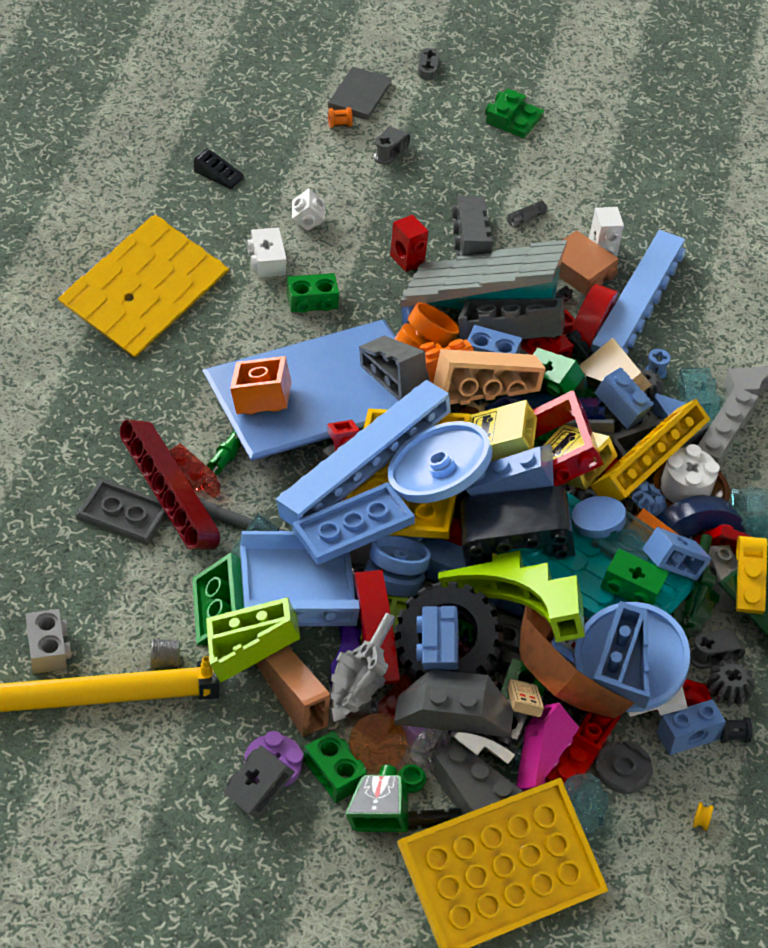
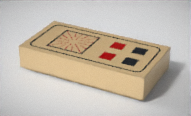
[507,679,544,717]

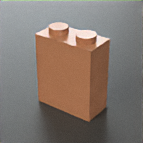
[559,230,619,296]

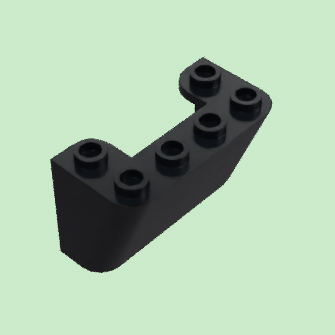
[459,486,576,567]

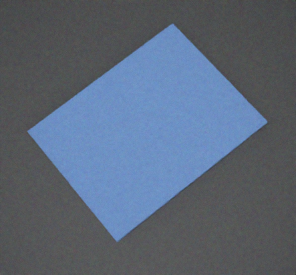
[202,319,399,461]

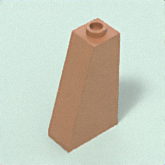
[256,646,330,737]

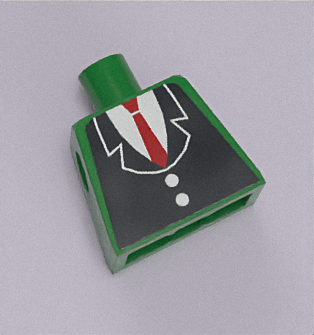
[346,765,409,832]

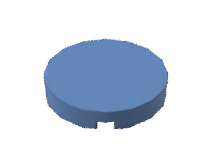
[572,496,626,538]

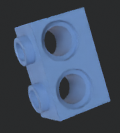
[467,325,522,354]

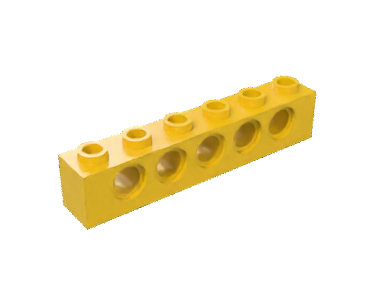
[591,399,711,501]

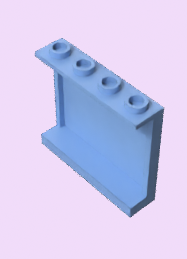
[240,531,360,626]

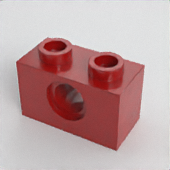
[390,214,428,272]

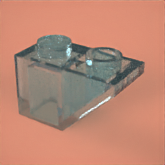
[732,487,768,541]

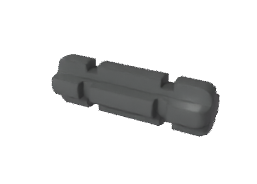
[507,200,547,226]

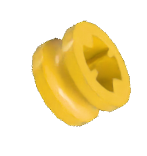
[692,802,714,831]

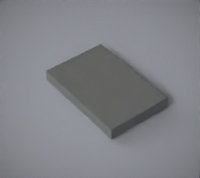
[328,66,392,120]
[76,478,167,546]

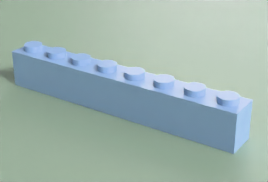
[591,230,686,355]
[276,380,451,525]

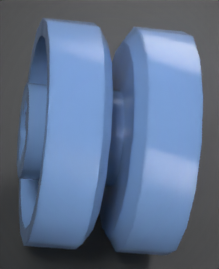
[365,535,431,597]

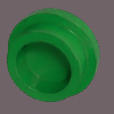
[397,764,426,793]

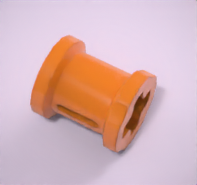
[328,107,353,128]

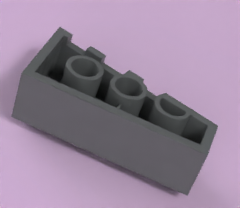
[452,196,493,259]

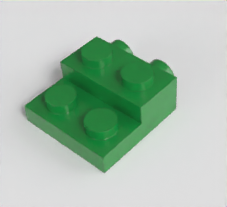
[485,88,544,139]

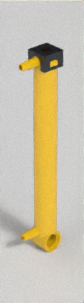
[0,656,219,712]

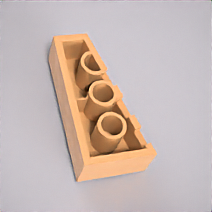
[433,349,546,405]

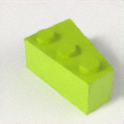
[206,597,300,683]

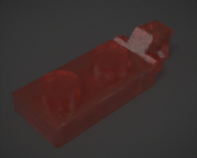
[169,443,221,498]

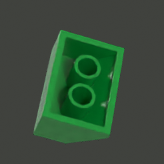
[192,552,244,645]

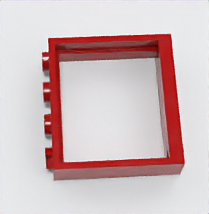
[533,390,604,486]

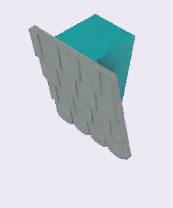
[400,240,567,310]

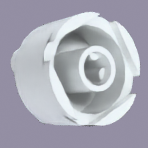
[661,444,720,503]

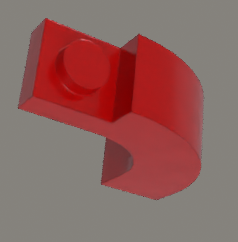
[570,284,618,348]

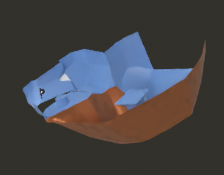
[519,606,634,719]

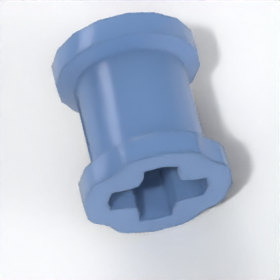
[645,349,671,379]

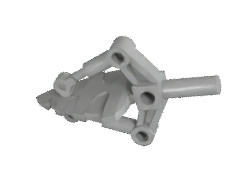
[329,613,396,722]

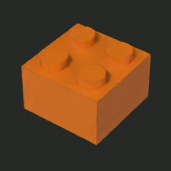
[230,356,292,415]

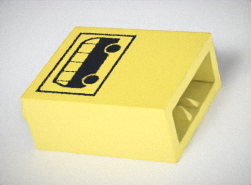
[470,400,537,462]
[543,425,618,490]

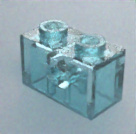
[677,368,720,419]

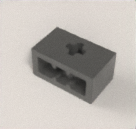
[223,745,295,819]

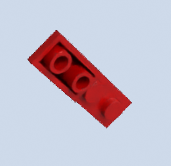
[545,712,621,798]

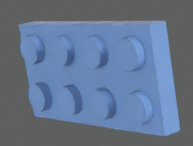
[292,482,415,565]

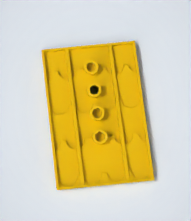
[58,215,229,358]

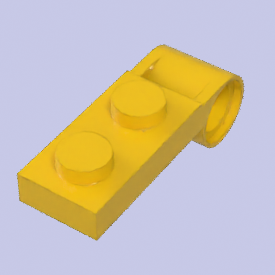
[736,536,767,614]

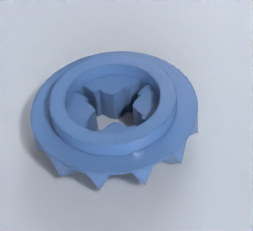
[630,480,667,516]

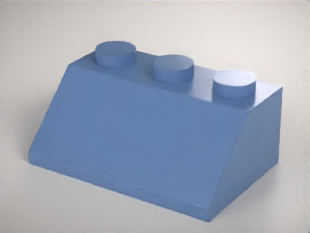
[466,444,554,497]

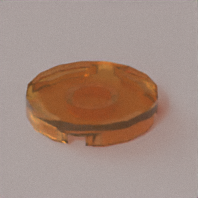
[349,713,407,772]

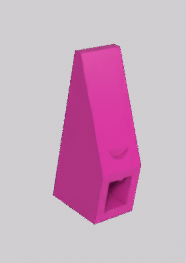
[516,703,579,792]

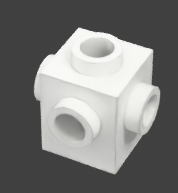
[292,189,325,230]

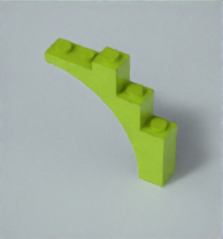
[438,550,585,643]

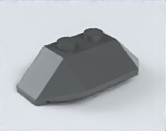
[394,669,514,737]

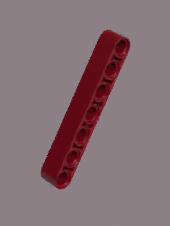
[120,419,220,550]

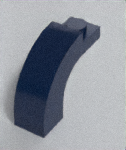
[656,495,746,539]

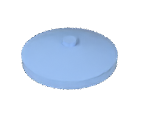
[388,421,493,503]
[574,602,690,712]

